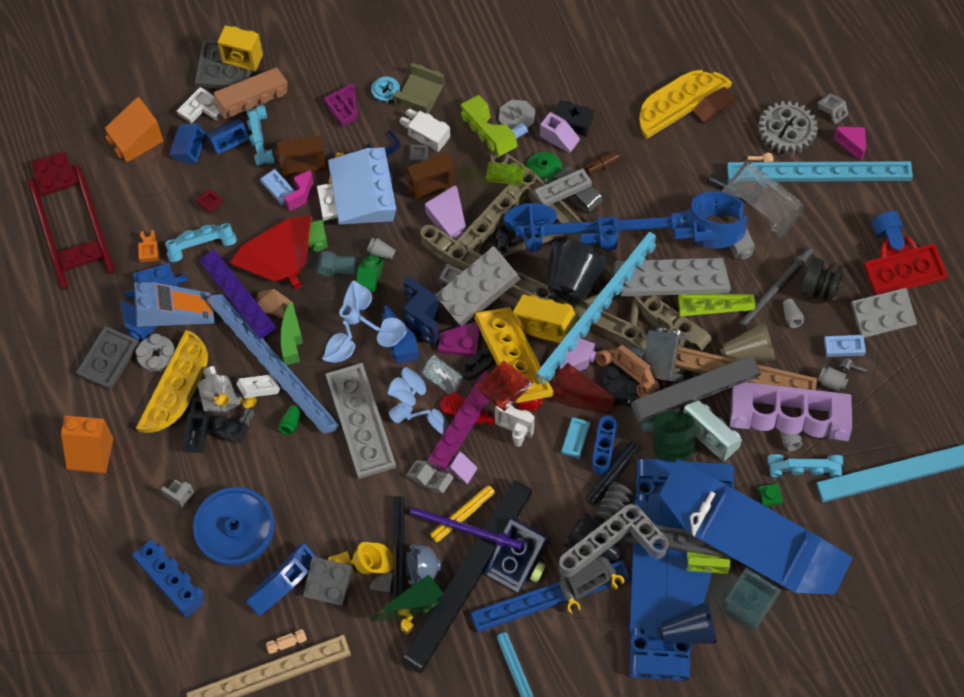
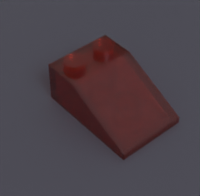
[552,362,614,415]

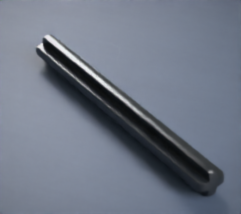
[393,496,405,600]

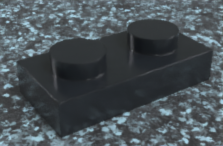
[208,415,250,444]

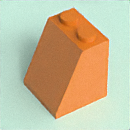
[105,97,163,163]
[61,416,114,474]

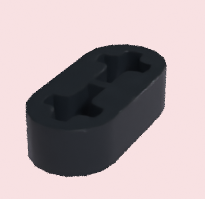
[461,350,493,380]

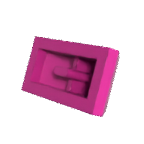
[834,127,866,161]

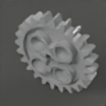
[758,101,818,155]

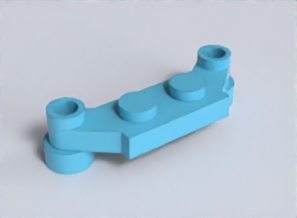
[247,104,275,165]
[165,223,237,262]
[768,454,843,478]

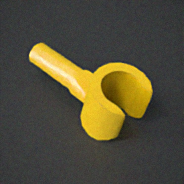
[401,616,415,635]

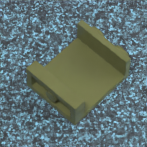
[394,63,445,114]

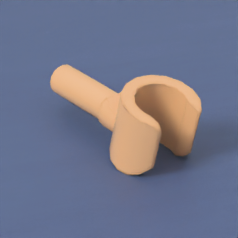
[748,153,774,162]

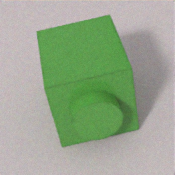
[308,220,328,252]

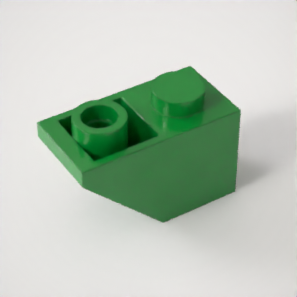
[357,256,384,292]

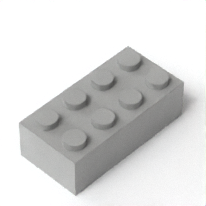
[436,246,521,326]

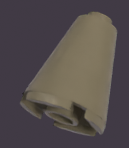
[720,323,775,362]

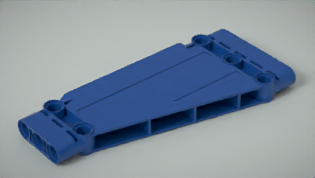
[629,459,734,681]

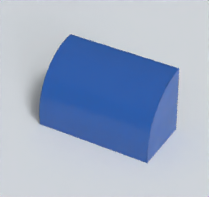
[206,119,250,154]
[169,123,206,164]

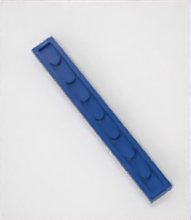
[470,560,630,633]

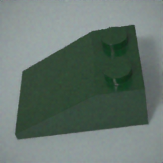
[371,574,443,622]

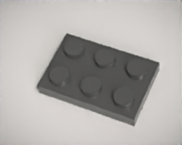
[76,326,140,391]

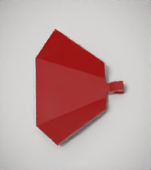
[230,216,312,290]

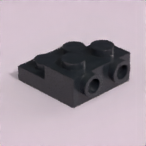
[602,366,641,407]

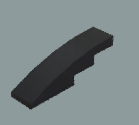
[182,386,212,454]

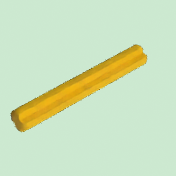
[430,485,495,542]

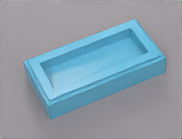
[561,417,591,459]

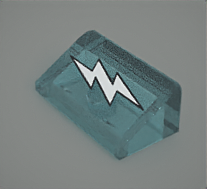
[421,355,463,394]

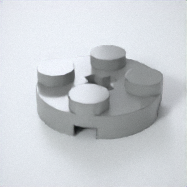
[136,334,175,372]

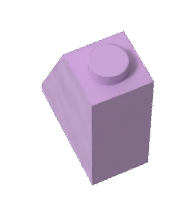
[425,186,466,241]

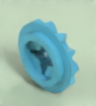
[372,77,400,102]

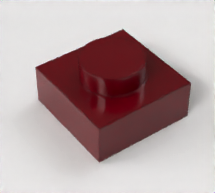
[196,188,223,214]

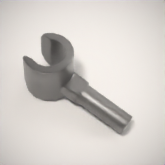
[839,358,868,373]

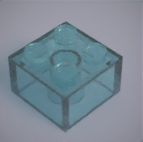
[722,568,781,630]

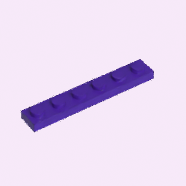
[199,249,276,339]

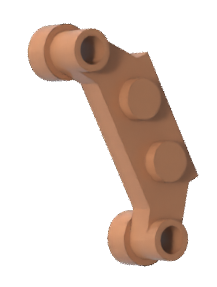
[595,345,660,398]

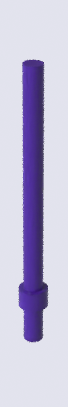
[410,507,523,550]

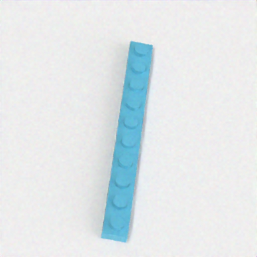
[727,161,913,182]
[537,232,656,385]

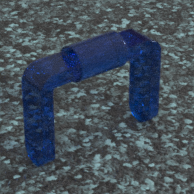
[366,130,400,157]

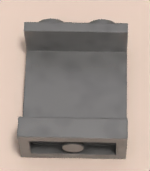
[644,328,690,382]

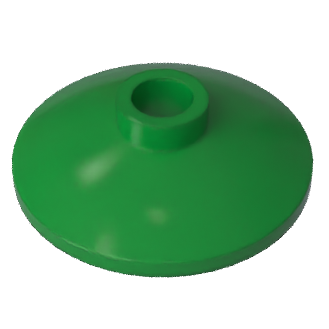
[526,152,562,184]

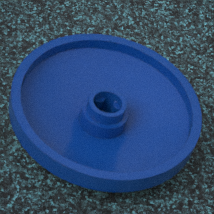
[193,487,275,566]

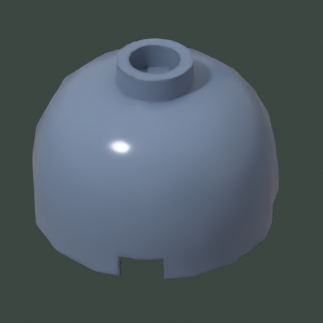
[405,544,441,585]

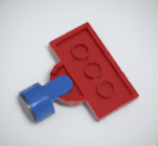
[863,210,948,296]

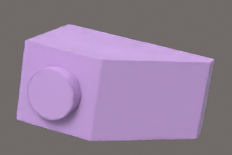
[559,338,597,377]

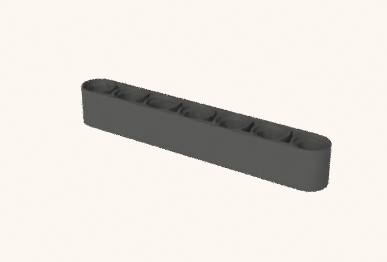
[631,356,761,422]

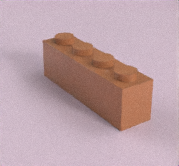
[214,67,288,119]

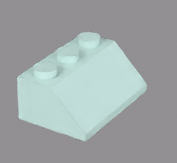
[681,401,742,462]

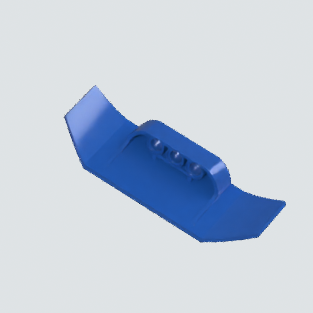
[659,459,853,594]

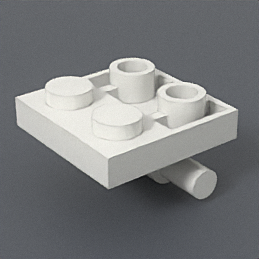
[495,402,535,447]

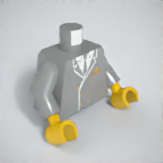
[198,366,257,412]

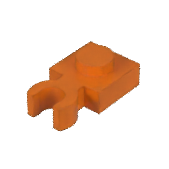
[138,230,159,263]

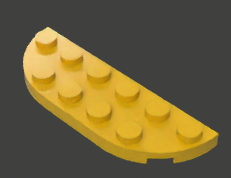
[639,70,732,139]
[136,330,208,433]

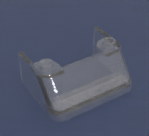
[722,160,804,238]

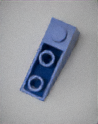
[382,305,419,364]

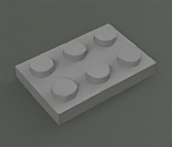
[851,288,917,338]

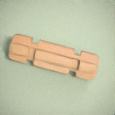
[266,630,307,654]

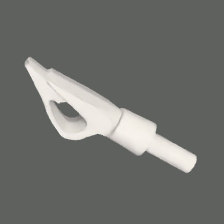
[690,491,715,537]

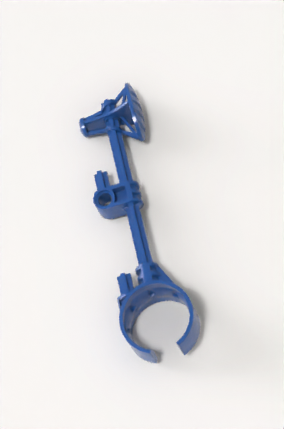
[504,191,747,252]

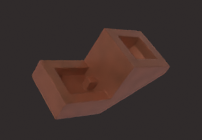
[693,87,737,123]

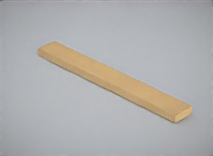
[186,635,351,697]

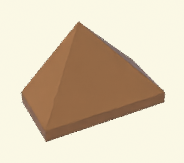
[255,289,294,319]

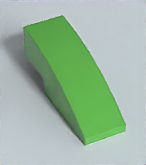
[281,302,303,365]

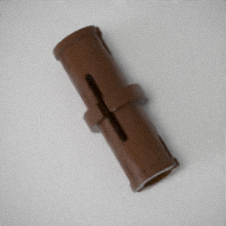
[584,150,621,176]

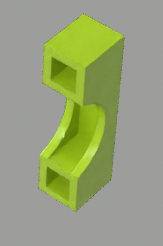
[461,95,518,156]

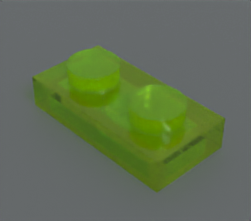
[486,162,525,186]

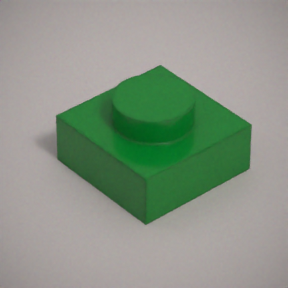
[758,484,783,507]

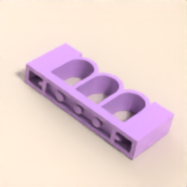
[730,382,852,441]

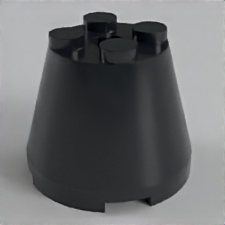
[547,239,607,306]

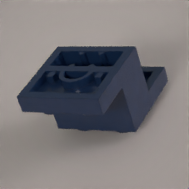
[403,276,440,346]

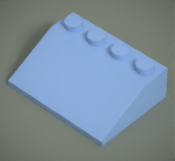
[328,148,396,224]

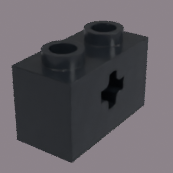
[554,100,594,137]

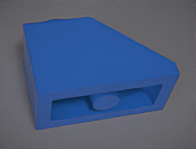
[120,300,157,342]

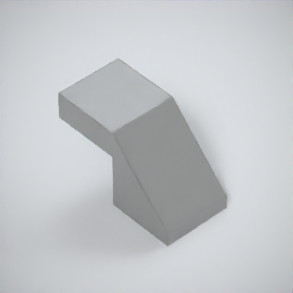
[406,460,454,493]

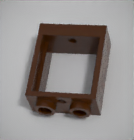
[275,135,327,176]
[405,152,456,200]

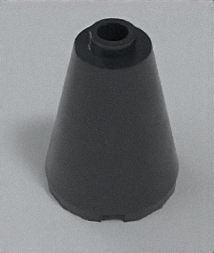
[563,512,622,563]

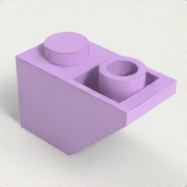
[540,112,580,153]

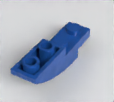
[245,543,316,616]

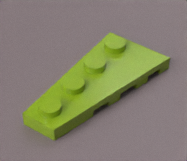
[677,294,755,316]

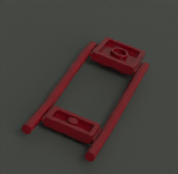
[28,151,115,290]

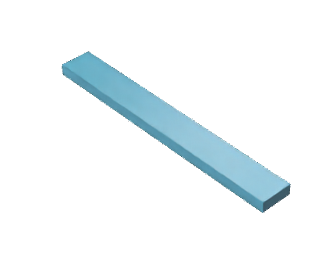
[816,445,964,503]

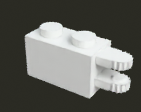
[399,109,450,152]

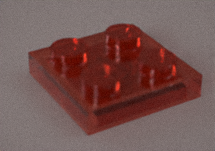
[476,360,532,412]

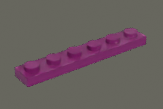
[428,372,501,471]

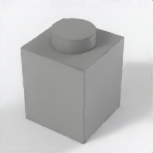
[729,228,755,260]

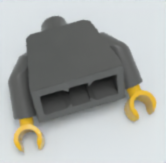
[560,550,624,614]

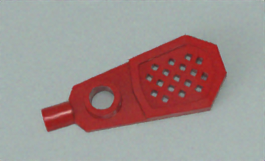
[439,392,495,425]

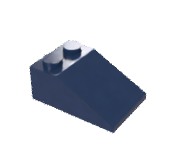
[484,519,551,593]

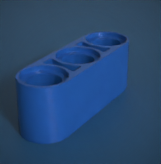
[592,416,617,475]

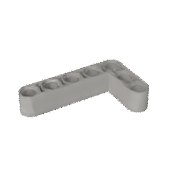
[559,504,668,577]

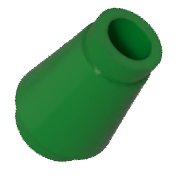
[278,405,301,435]

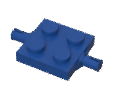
[124,263,188,299]

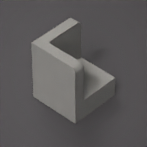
[161,480,194,508]

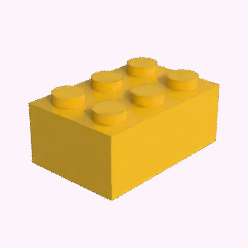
[512,294,579,343]

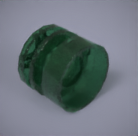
[653,412,695,462]

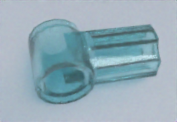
[318,251,356,276]

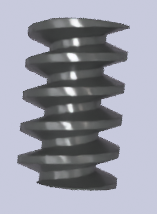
[594,482,633,527]

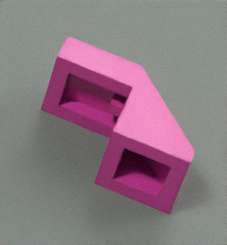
[284,170,313,211]

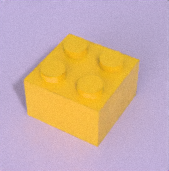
[217,25,263,72]

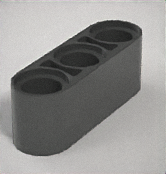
[553,166,603,213]

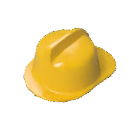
[350,542,393,574]

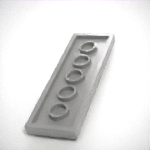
[613,258,731,296]
[326,363,396,479]

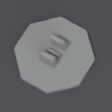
[499,100,535,129]

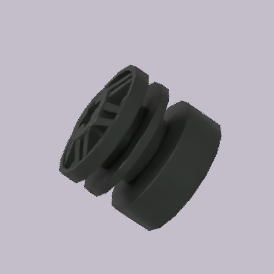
[799,256,844,304]

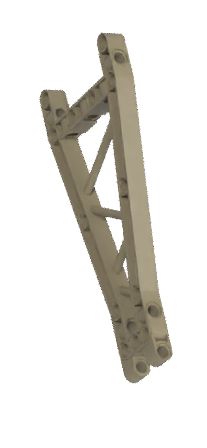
[420,152,711,375]

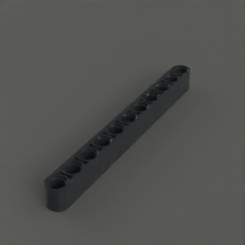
[402,480,533,674]

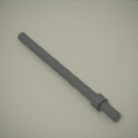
[738,247,814,328]

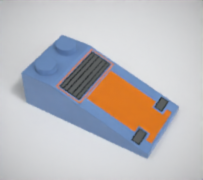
[134,282,214,327]

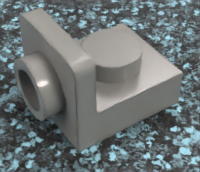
[818,93,848,124]

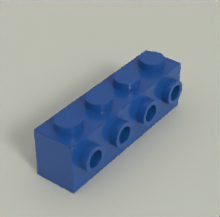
[132,539,205,618]

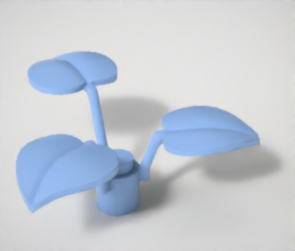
[322,281,407,363]
[387,367,449,435]

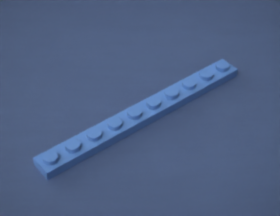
[208,294,340,434]

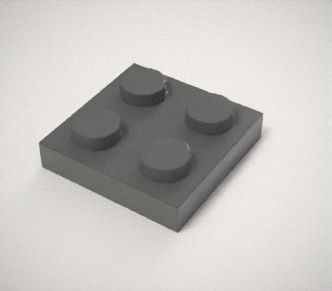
[303,556,353,606]

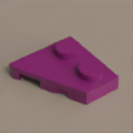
[324,83,358,127]
[438,322,480,357]

